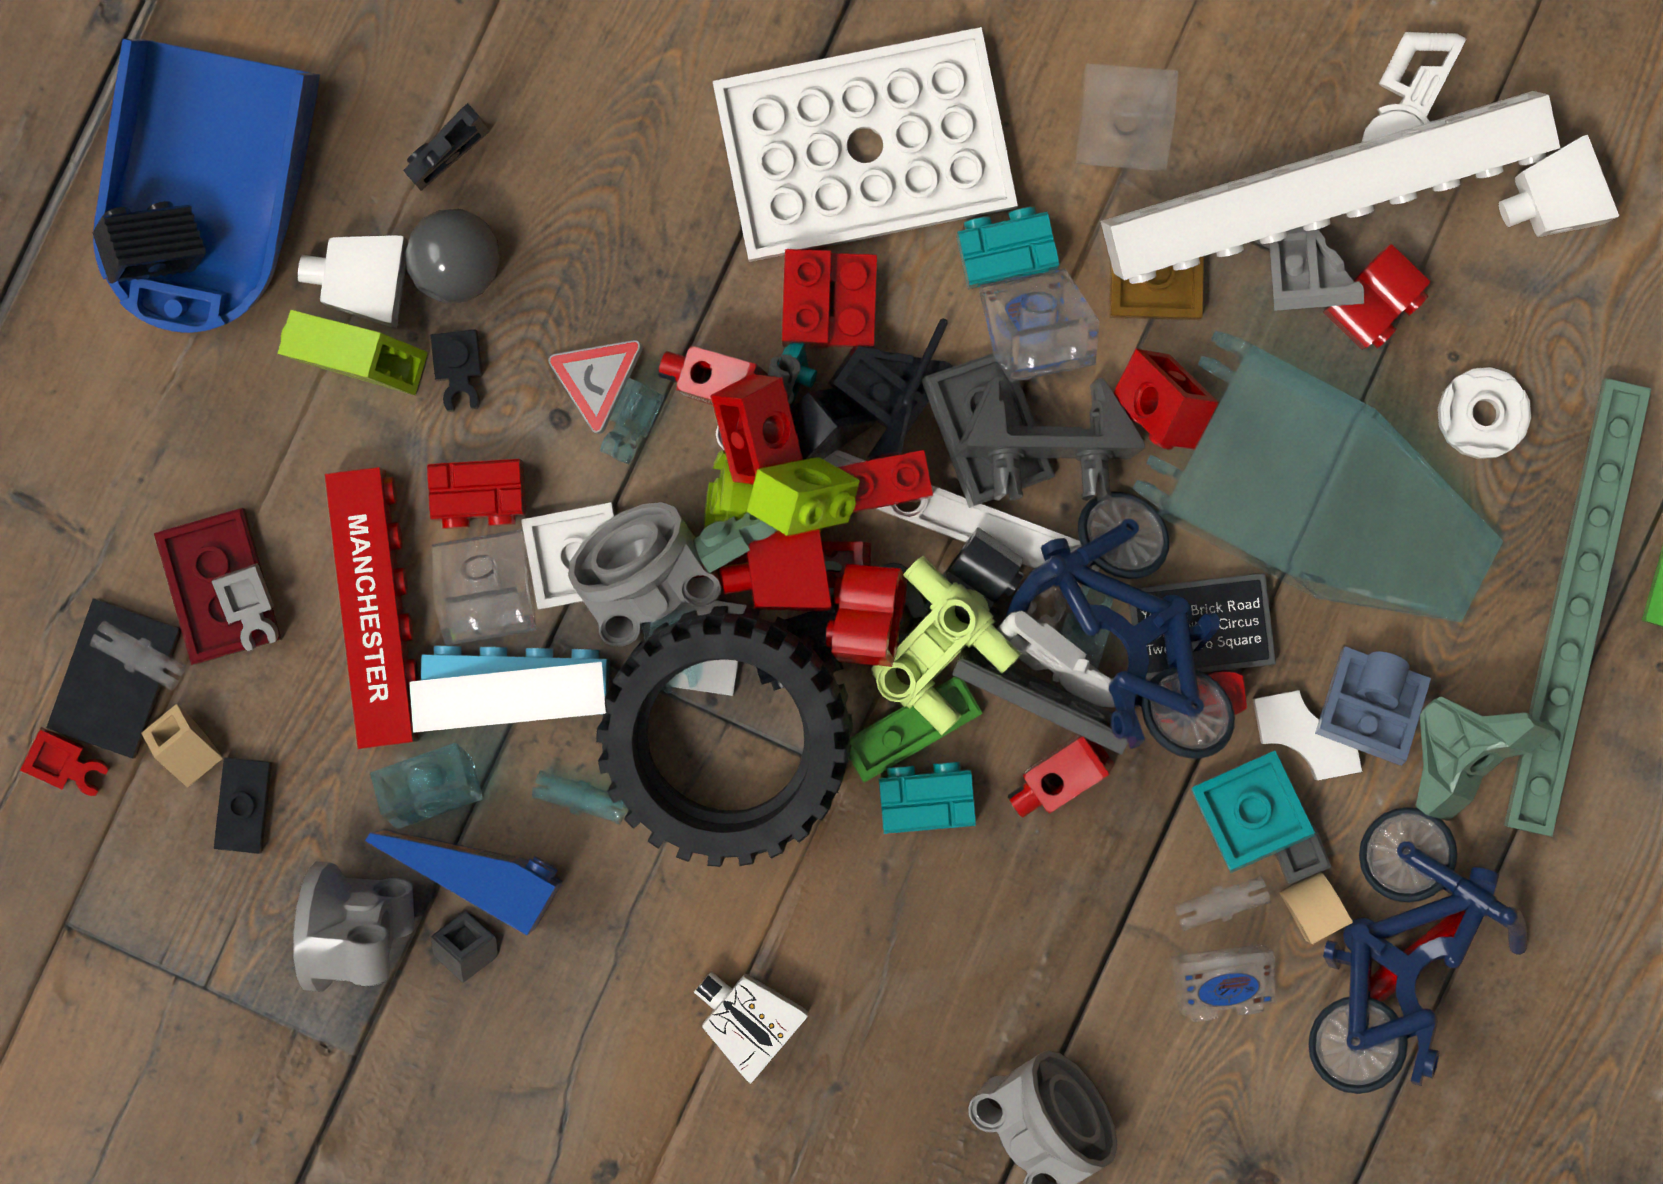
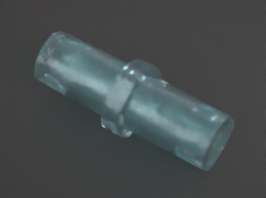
[532,770,627,825]

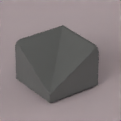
[431,910,498,983]

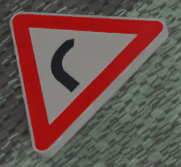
[549,340,643,434]

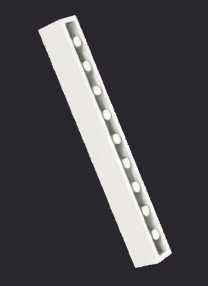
[1100,91,1560,284]

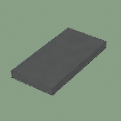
[952,646,1128,755]

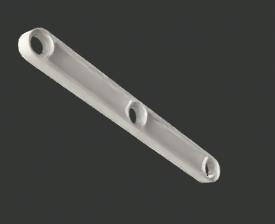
[716,426,1099,584]

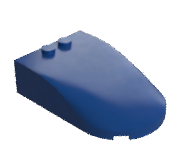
[93,39,320,333]

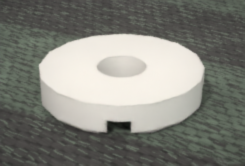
[1437,367,1531,459]

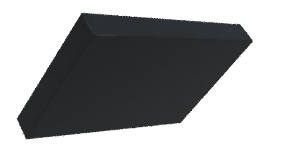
[46,598,181,759]

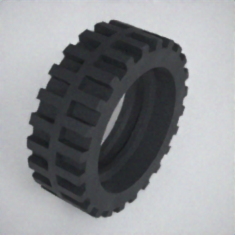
[596,606,853,867]

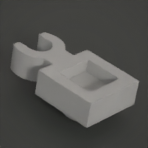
[212,563,278,651]

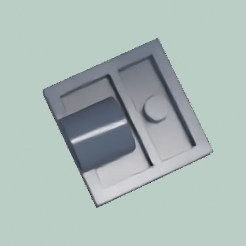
[1315,646,1431,766]

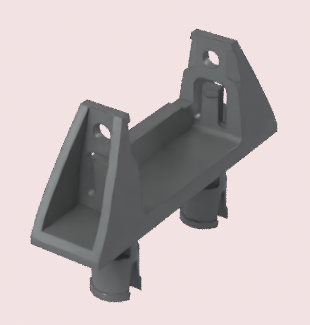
[955,377,1145,501]

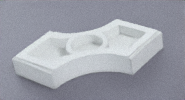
[1253,690,1362,780]

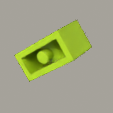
[747,457,860,536]

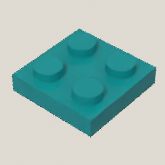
[1191,750,1315,874]

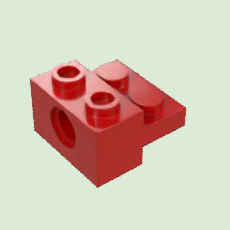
[782,249,877,348]

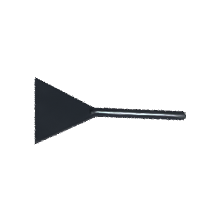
[867,318,948,460]

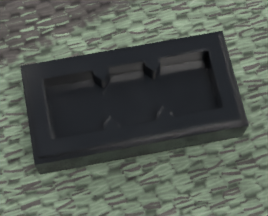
[214,757,272,854]

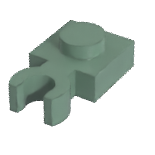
[693,512,777,573]

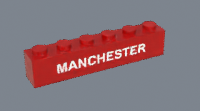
[325,467,424,749]

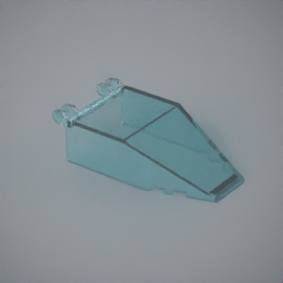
[1133,331,1503,622]

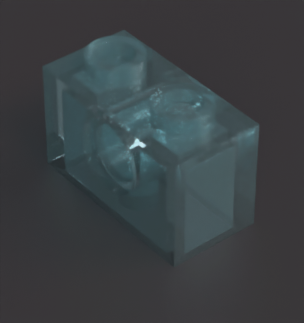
[370,742,483,829]

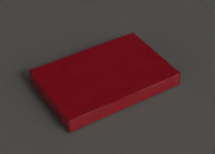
[154,508,282,665]

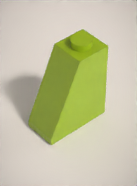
[277,310,428,396]

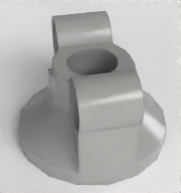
[568,502,721,647]
[293,861,415,992]
[968,1050,1118,1184]

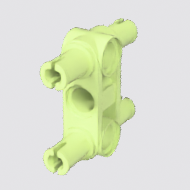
[871,555,1022,735]

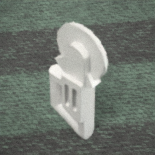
[1361,32,1466,142]
[997,611,1115,708]

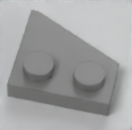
[1269,226,1364,311]

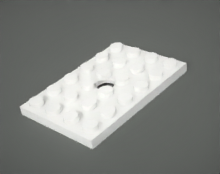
[713,27,1018,262]

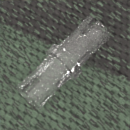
[90,620,186,691]
[1174,875,1271,932]

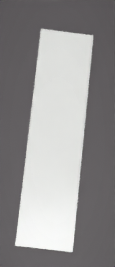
[410,662,606,732]

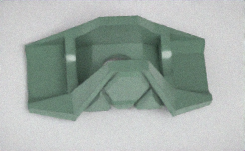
[1416,696,1555,821]

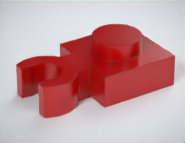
[20,727,110,796]

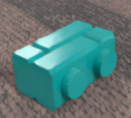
[956,207,1059,290]
[879,762,976,834]

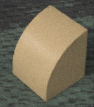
[141,704,223,788]
[1280,872,1353,944]

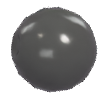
[405,209,500,304]

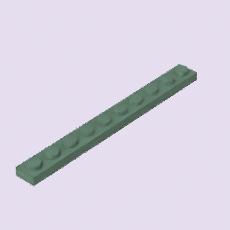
[1504,378,1651,837]

